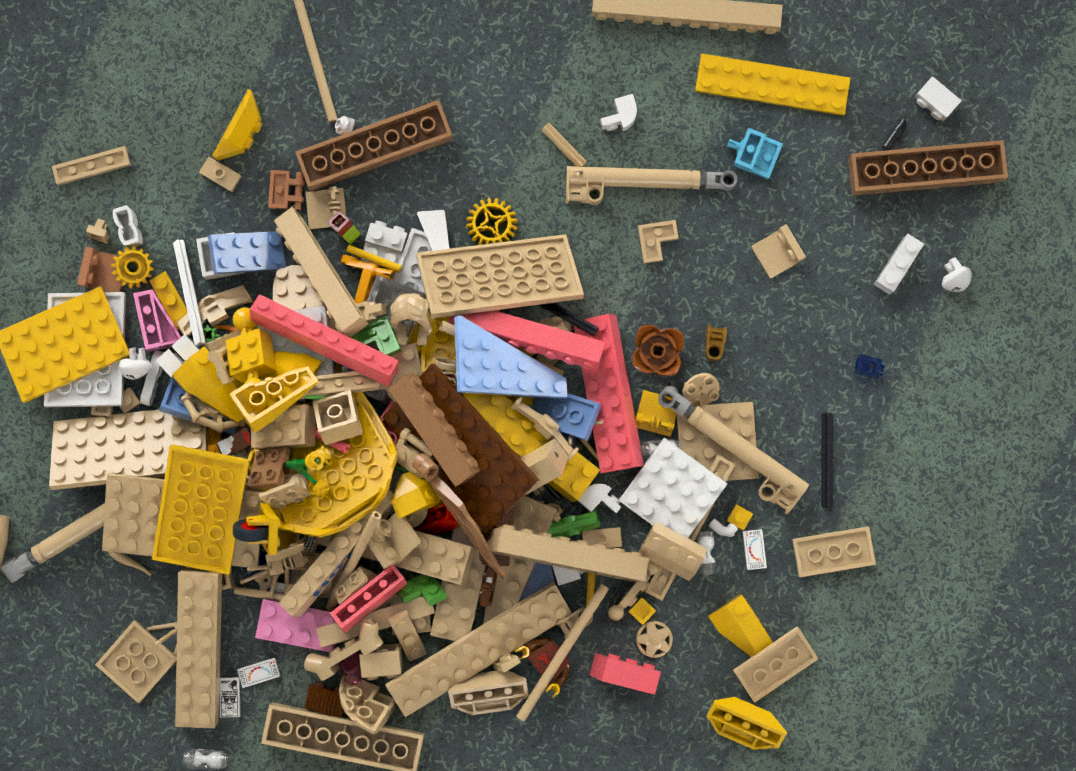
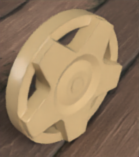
[636,621,673,658]

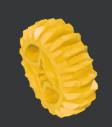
[466,198,517,245]

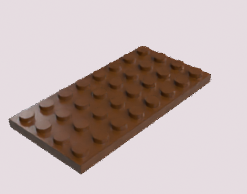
[382,363,540,534]

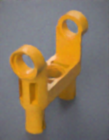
[341,255,395,319]

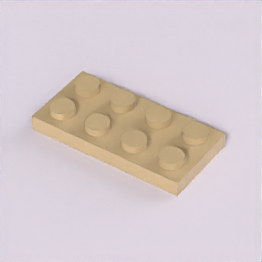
[792,526,876,577]
[733,627,818,703]

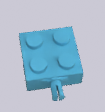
[727,128,783,179]

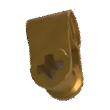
[704,324,727,363]

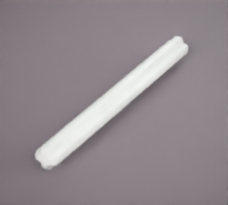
[173,240,206,346]

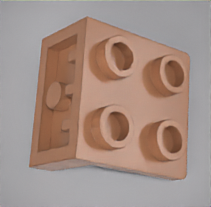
[77,247,122,292]

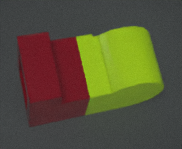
[327,211,361,245]

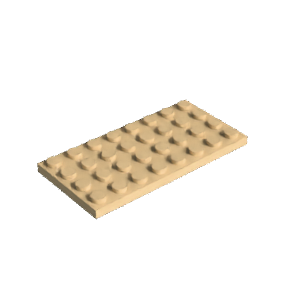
[416,234,584,319]
[49,409,208,490]
[102,473,265,567]

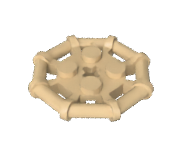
[181,392,246,433]

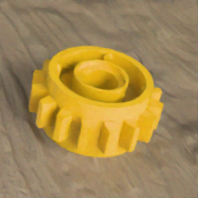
[110,246,154,288]

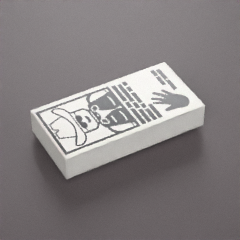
[220,677,240,717]

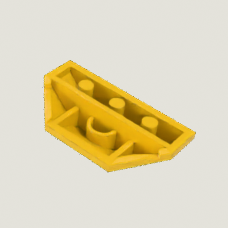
[212,89,262,161]
[391,472,443,519]
[706,697,787,750]

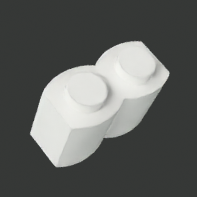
[113,205,143,249]

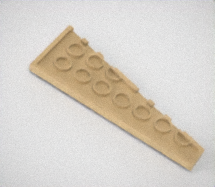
[483,496,557,624]

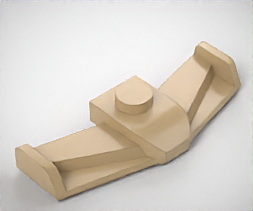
[176,285,253,337]
[511,397,579,461]

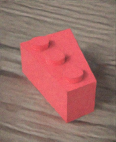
[590,653,661,695]

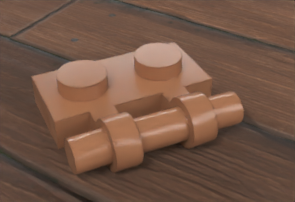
[268,170,305,211]

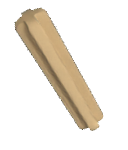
[542,123,586,167]

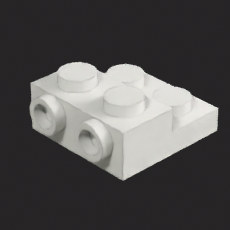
[361,221,408,269]

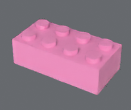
[255,599,336,652]

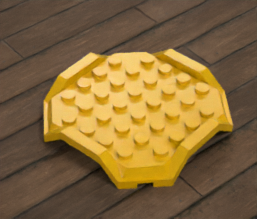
[248,392,399,538]

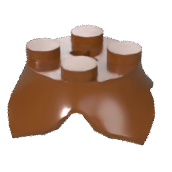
[632,325,684,377]

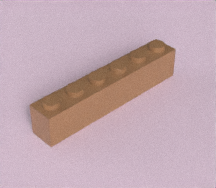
[388,373,481,487]

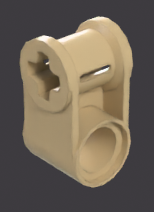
[556,607,593,639]

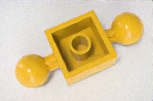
[226,307,276,385]

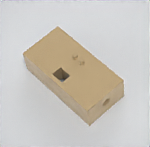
[520,439,568,495]

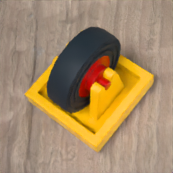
[233,503,281,555]

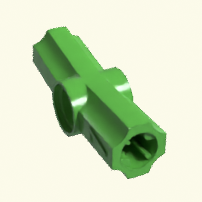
[548,511,601,538]

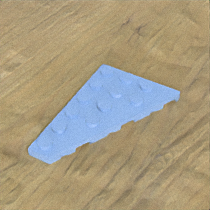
[454,315,567,399]

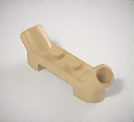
[304,619,383,681]

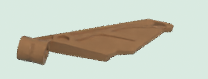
[412,453,507,579]

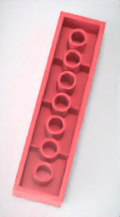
[574,314,644,473]

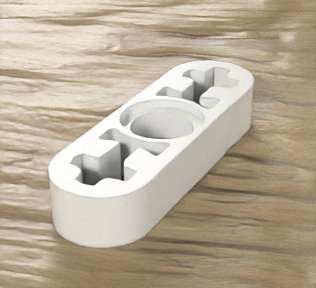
[140,350,164,406]

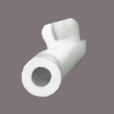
[708,518,738,537]

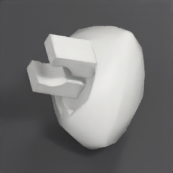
[942,257,972,292]
[119,348,152,380]

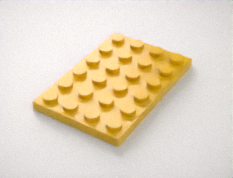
[0,286,130,403]
[152,444,250,575]

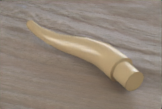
[107,551,152,576]

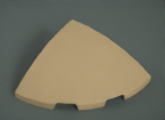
[339,673,396,734]

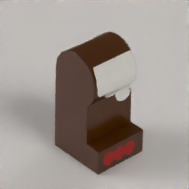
[216,428,251,456]

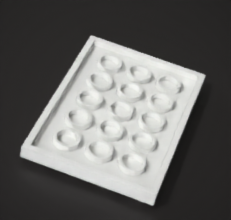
[44,292,126,407]

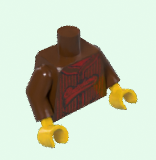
[515,638,574,698]

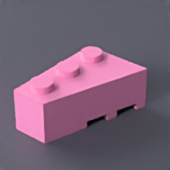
[133,290,181,353]

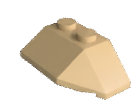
[448,671,529,715]

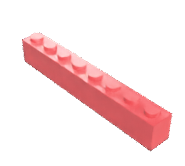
[250,295,399,387]
[448,311,605,371]

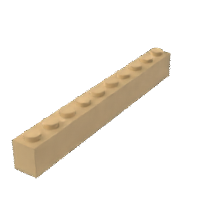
[592,0,782,34]

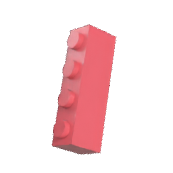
[330,565,407,633]

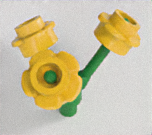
[286,445,332,497]

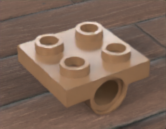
[248,447,294,490]

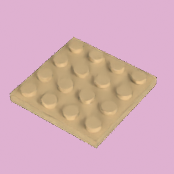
[676,402,759,481]

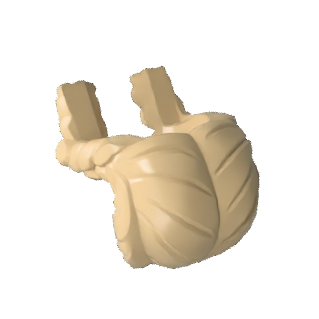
[390,293,432,346]

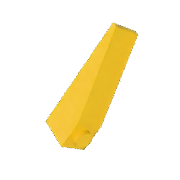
[172,346,244,423]
[260,351,323,380]
[230,366,319,433]
[708,595,773,657]

